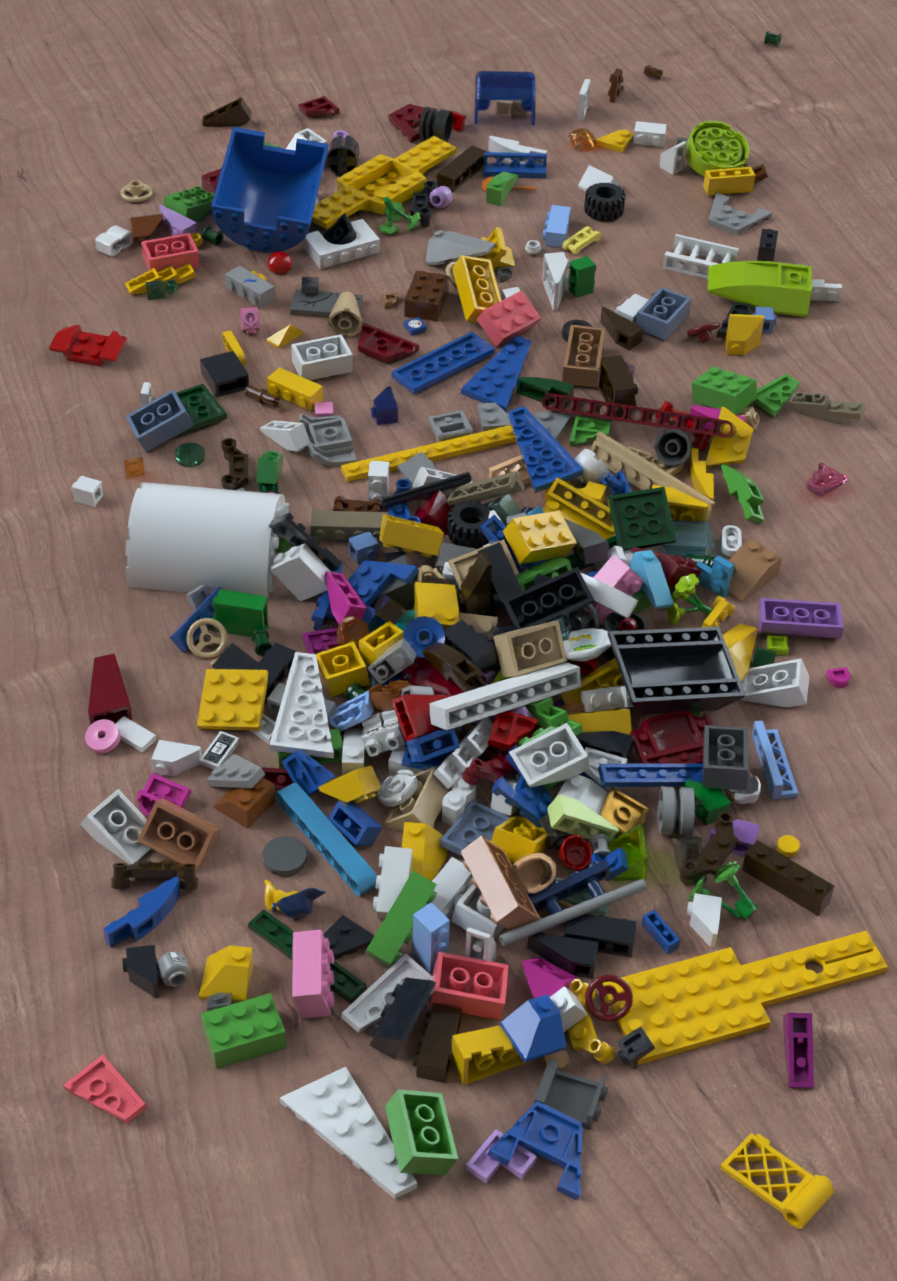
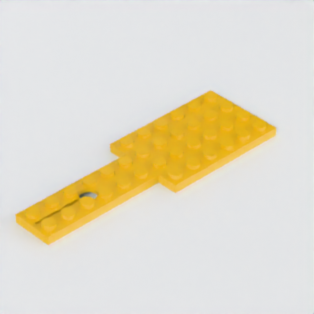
[602,930,888,1065]

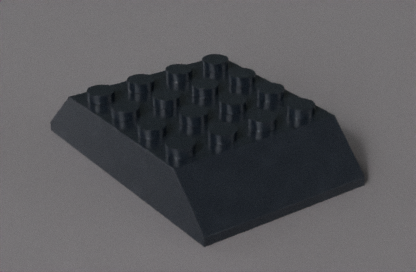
[607,627,746,715]

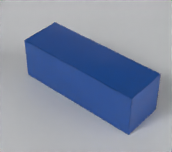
[642,910,680,954]

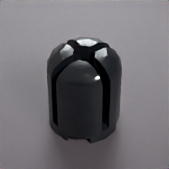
[326,135,360,177]

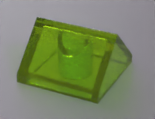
[608,823,649,881]

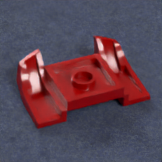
[49,325,127,366]

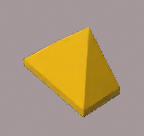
[266,324,303,349]

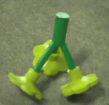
[667,574,713,626]

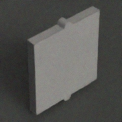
[397,452,437,486]

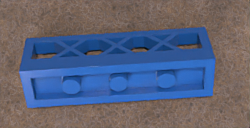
[484,152,547,178]

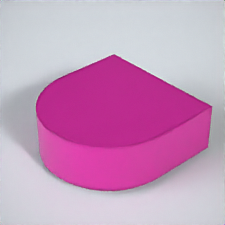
[826,667,850,688]

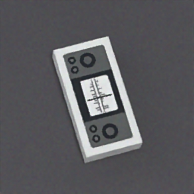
[199,731,240,770]

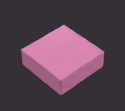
[315,402,333,417]

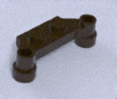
[221,438,249,490]
[679,811,739,885]
[111,859,198,890]

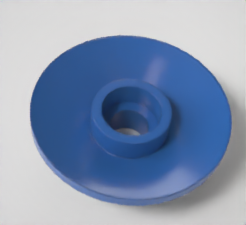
[404,616,445,658]

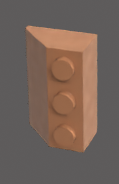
[137,798,222,871]

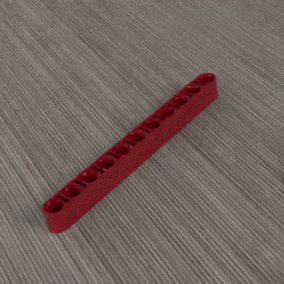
[542,393,737,438]

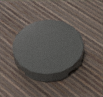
[262,836,307,876]

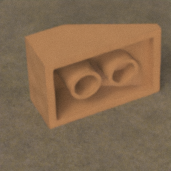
[728,539,782,603]

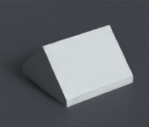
[578,165,622,191]

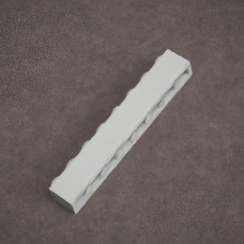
[429,662,581,730]

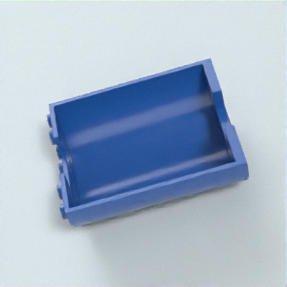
[211,127,329,253]

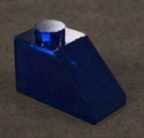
[370,386,398,425]

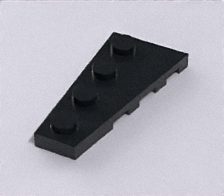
[268,512,342,572]

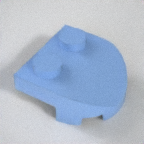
[329,691,373,732]

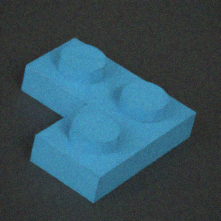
[696,555,734,598]

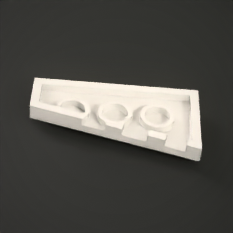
[341,954,433,1033]

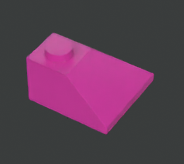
[522,957,580,998]

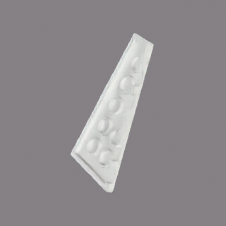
[270,652,334,758]

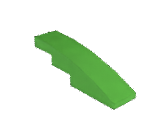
[523,697,583,736]

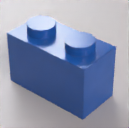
[406,728,460,762]
[328,801,383,846]

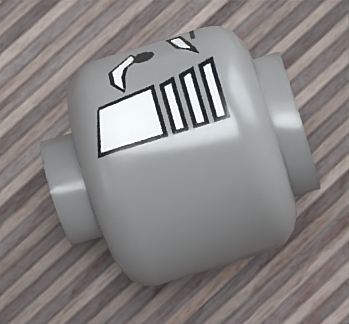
[157,951,191,987]

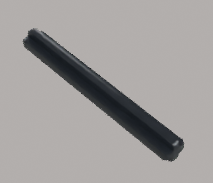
[382,472,472,508]

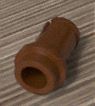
[644,65,663,79]

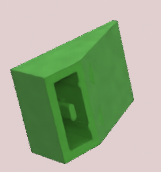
[163,186,214,223]

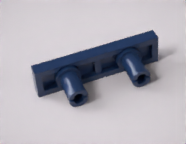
[528,859,610,915]

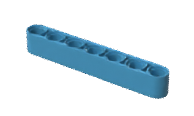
[275,783,377,896]

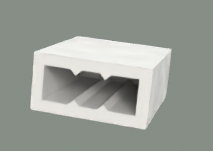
[270,543,331,602]

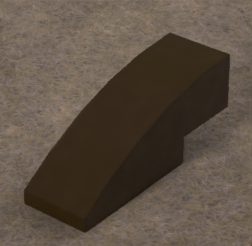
[374,595,405,625]

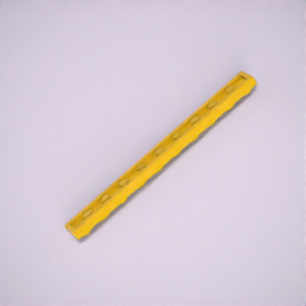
[341,425,517,482]

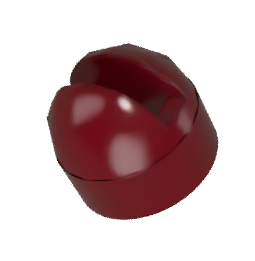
[619,618,637,631]

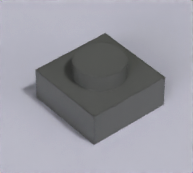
[207,993,233,1012]

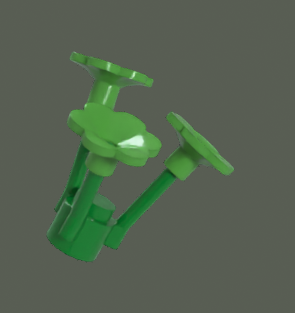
[688,861,758,919]

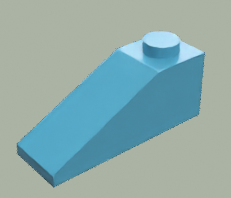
[629,550,674,609]

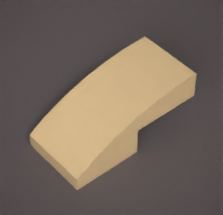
[496,99,529,117]

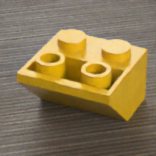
[359,621,404,666]

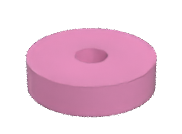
[85,719,121,754]

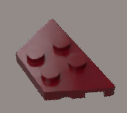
[358,323,419,363]

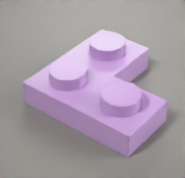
[466,1129,537,1183]

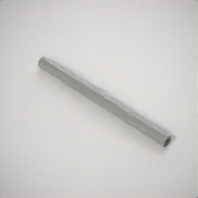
[499,879,647,946]

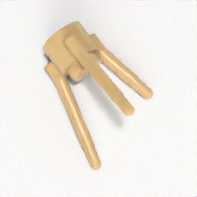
[417,565,446,583]

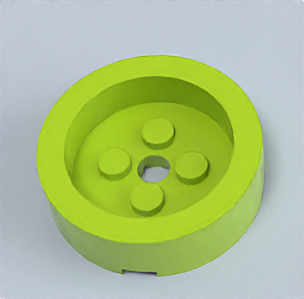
[685,121,750,177]

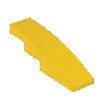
[125,263,197,295]
[689,448,714,501]

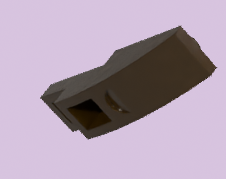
[422,642,487,692]

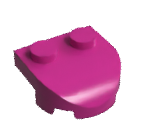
[137,773,192,817]

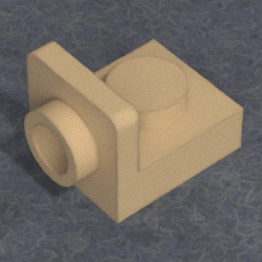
[737,407,760,430]

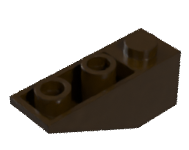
[600,306,643,351]

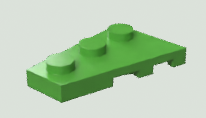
[753,373,799,417]

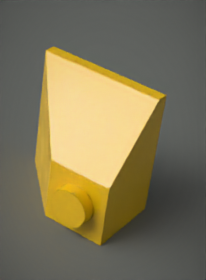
[725,314,764,355]
[199,945,254,1002]

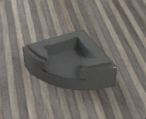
[496,266,513,282]

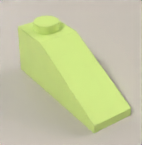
[547,794,619,842]

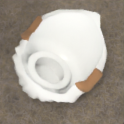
[723,771,761,804]

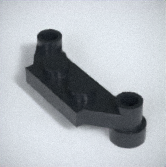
[410,181,437,227]

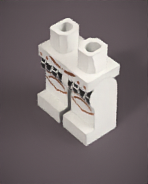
[361,710,405,757]

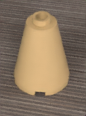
[328,292,362,338]

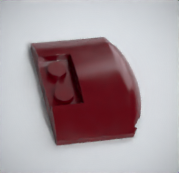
[630,711,714,764]

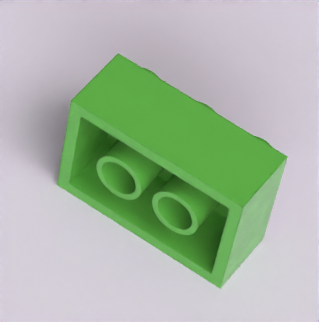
[691,367,757,415]
[201,993,286,1069]
[385,1090,458,1175]

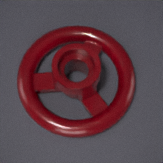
[687,323,720,342]
[585,975,633,1022]

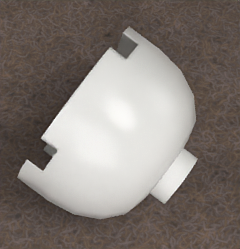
[574,449,610,485]

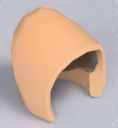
[513,853,556,894]

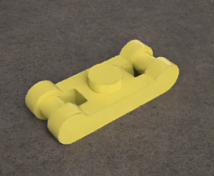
[562,226,601,255]

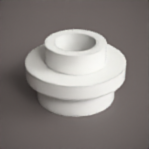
[525,240,541,255]

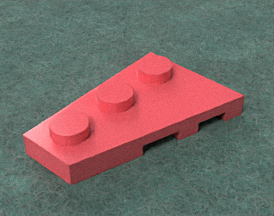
[63,1054,147,1124]

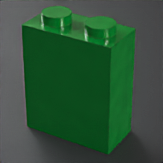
[212,589,269,637]

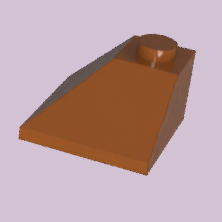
[129,214,164,242]

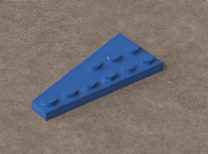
[461,335,531,412]
[508,406,584,493]

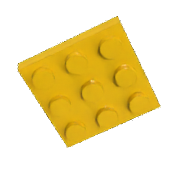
[197,669,269,731]

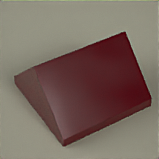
[414,490,454,535]

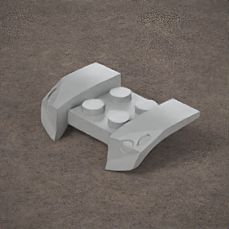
[299,414,357,467]

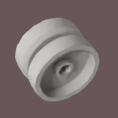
[657,786,695,836]

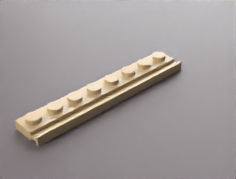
[591,432,715,527]

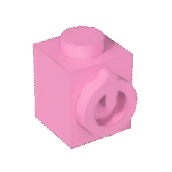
[240,307,260,334]

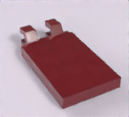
[400,656,486,695]

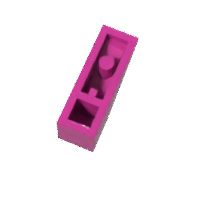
[325,571,367,628]

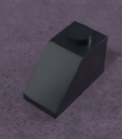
[122,945,160,998]

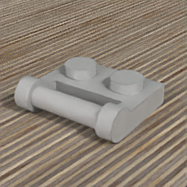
[428,410,473,442]

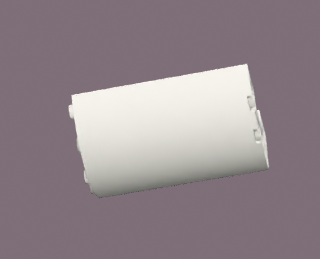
[126,482,289,600]

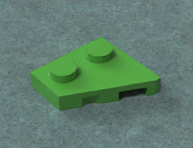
[570,416,612,446]

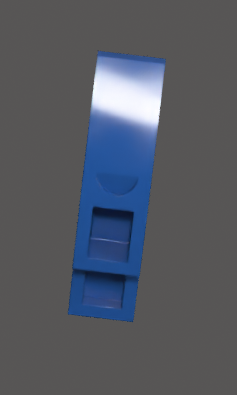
[103,876,181,948]

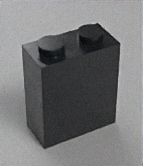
[200,351,249,398]

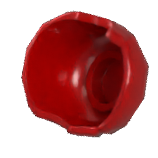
[267,251,292,274]
[559,835,592,871]

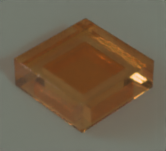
[124,457,145,478]

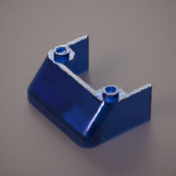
[474,71,536,125]

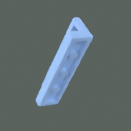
[752,721,798,800]

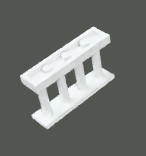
[663,234,739,279]

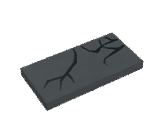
[290,289,363,318]

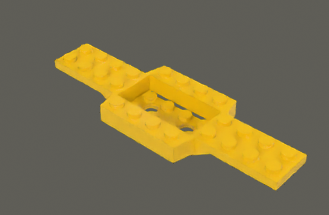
[311,136,457,229]

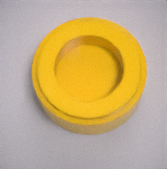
[777,835,800,857]

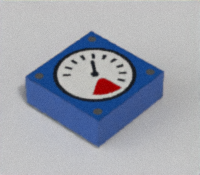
[404,317,426,335]

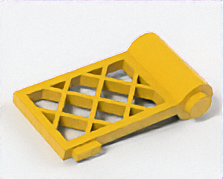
[720,1133,834,1229]

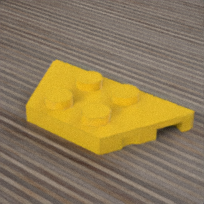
[706,406,754,469]

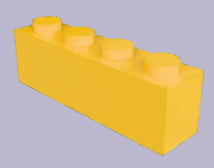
[547,478,614,533]

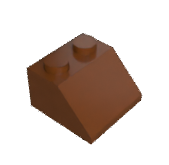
[214,777,276,829]

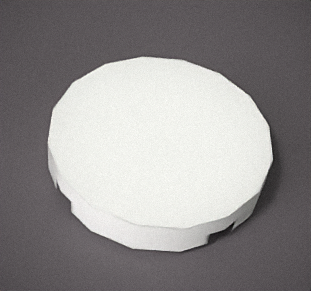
[377,770,418,807]

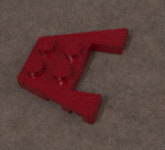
[388,104,439,143]

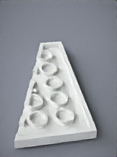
[280,1067,417,1199]

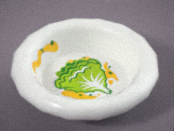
[562,628,611,661]

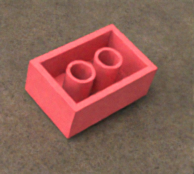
[141,233,200,273]
[476,290,541,347]
[429,952,509,1020]

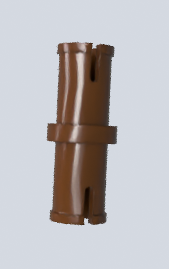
[245,385,280,407]

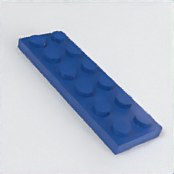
[391,332,494,394]

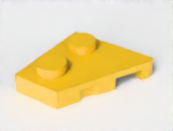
[595,129,634,153]

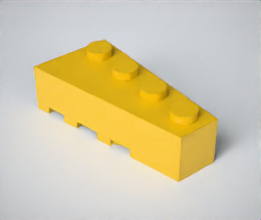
[451,1025,535,1086]

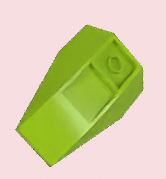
[707,261,812,317]

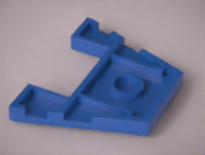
[348,560,419,629]
[492,745,553,828]
[487,1101,582,1200]

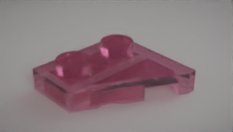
[806,462,847,497]

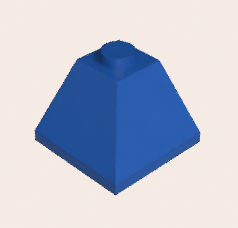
[500,994,566,1062]

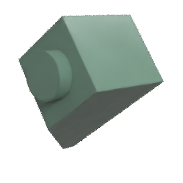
[484,494,521,525]

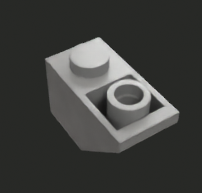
[368,638,416,684]

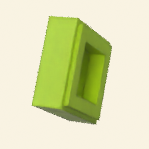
[767,635,789,656]

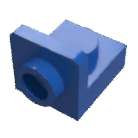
[591,848,628,881]

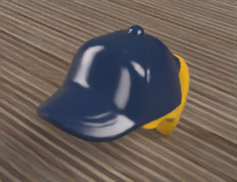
[264,880,326,920]

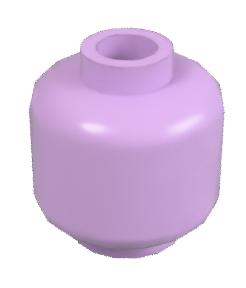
[429,186,453,209]

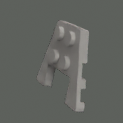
[708,193,772,235]

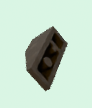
[202,97,251,126]
[458,551,492,614]

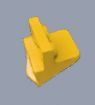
[476,227,515,271]

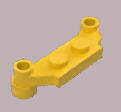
[702,596,736,627]
[568,979,615,1064]

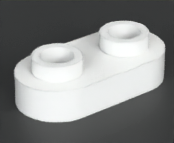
[721,525,742,557]

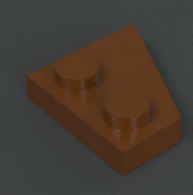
[608,69,624,103]

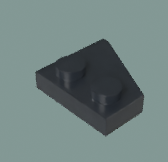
[323,915,374,960]

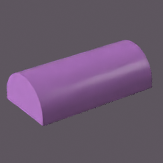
[758,598,844,639]

